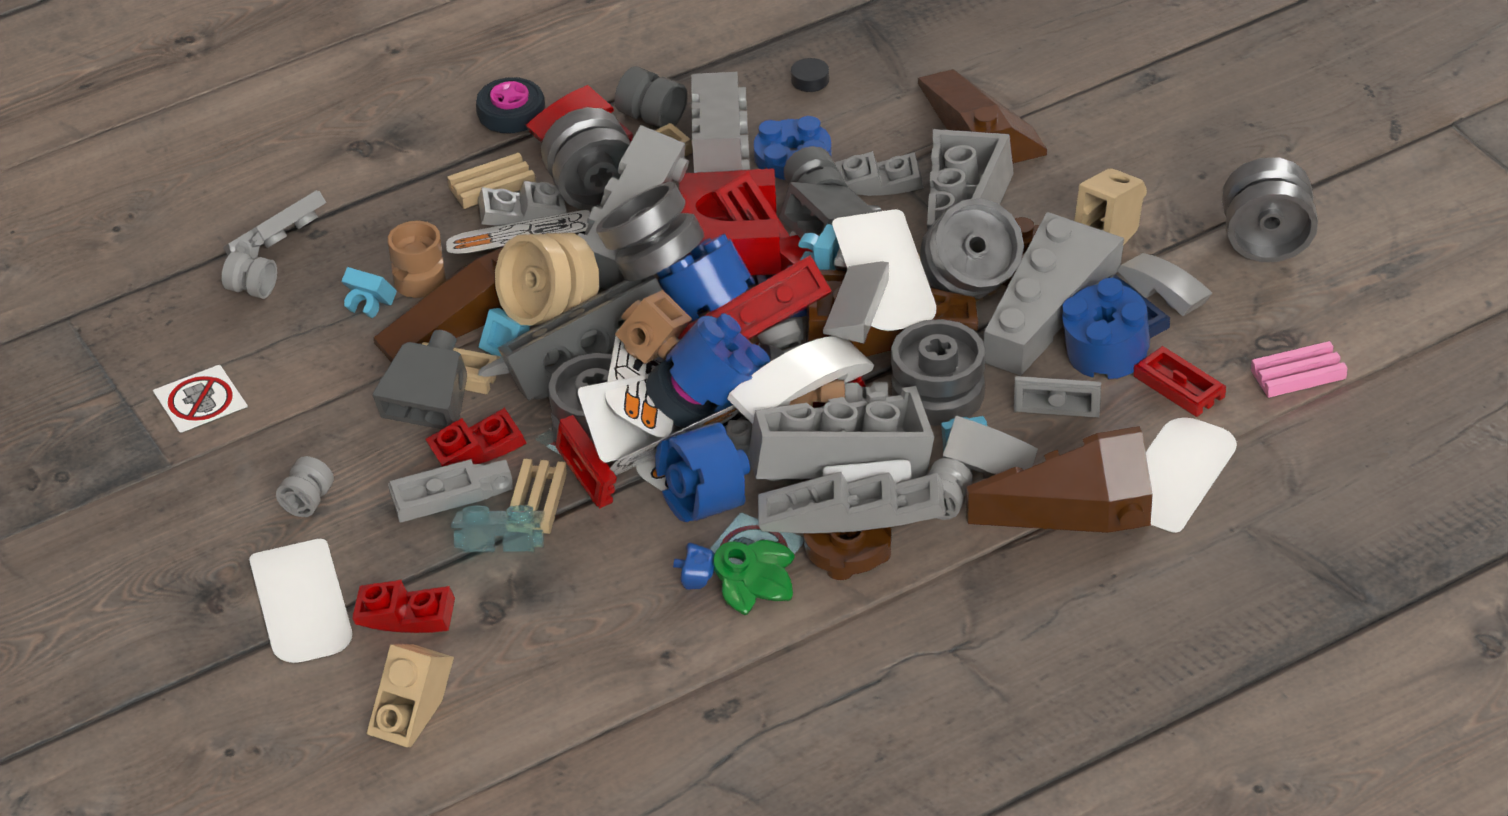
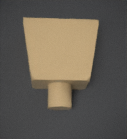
[1075,169,1147,246]

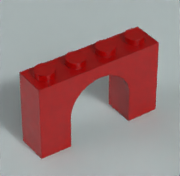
[678,169,781,275]

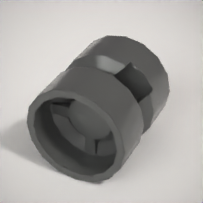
[615,66,688,128]
[784,146,848,188]

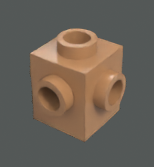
[615,290,693,364]

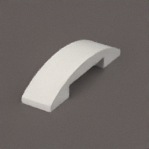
[727,336,874,424]

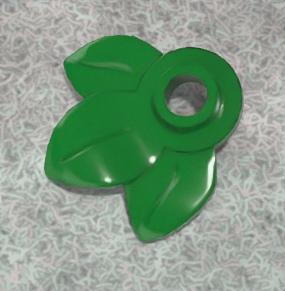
[713,540,795,615]

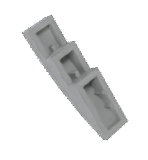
[758,472,945,533]

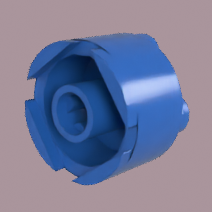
[657,233,755,321]
[1063,278,1150,379]
[666,314,770,412]
[655,422,750,522]

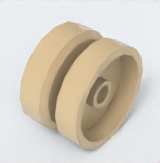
[495,233,599,325]

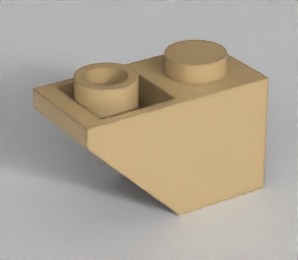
[367,644,454,747]

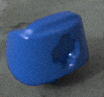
[673,543,715,589]

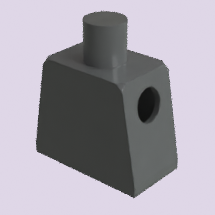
[779,182,882,238]
[373,330,467,429]

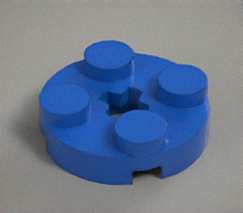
[753,116,832,180]

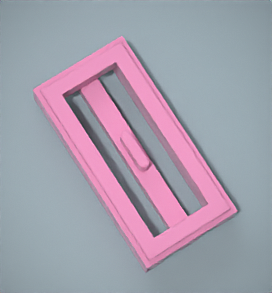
[1251,341,1348,398]

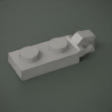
[223,190,326,259]
[388,459,513,523]

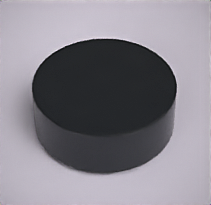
[791,58,829,92]

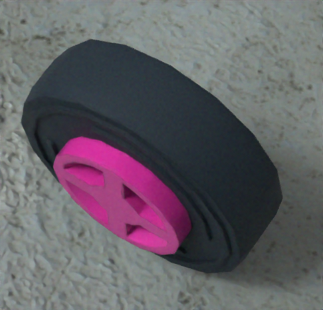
[476,77,545,133]
[646,360,719,428]

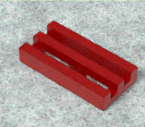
[712,171,790,239]
[1133,346,1226,417]
[556,415,617,509]

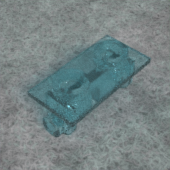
[451,505,545,552]

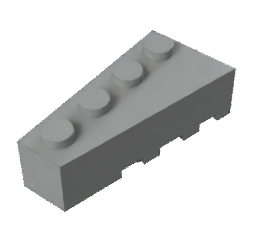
[691,72,750,173]
[578,125,689,290]
[927,129,1014,229]
[984,212,1124,376]
[748,386,934,481]

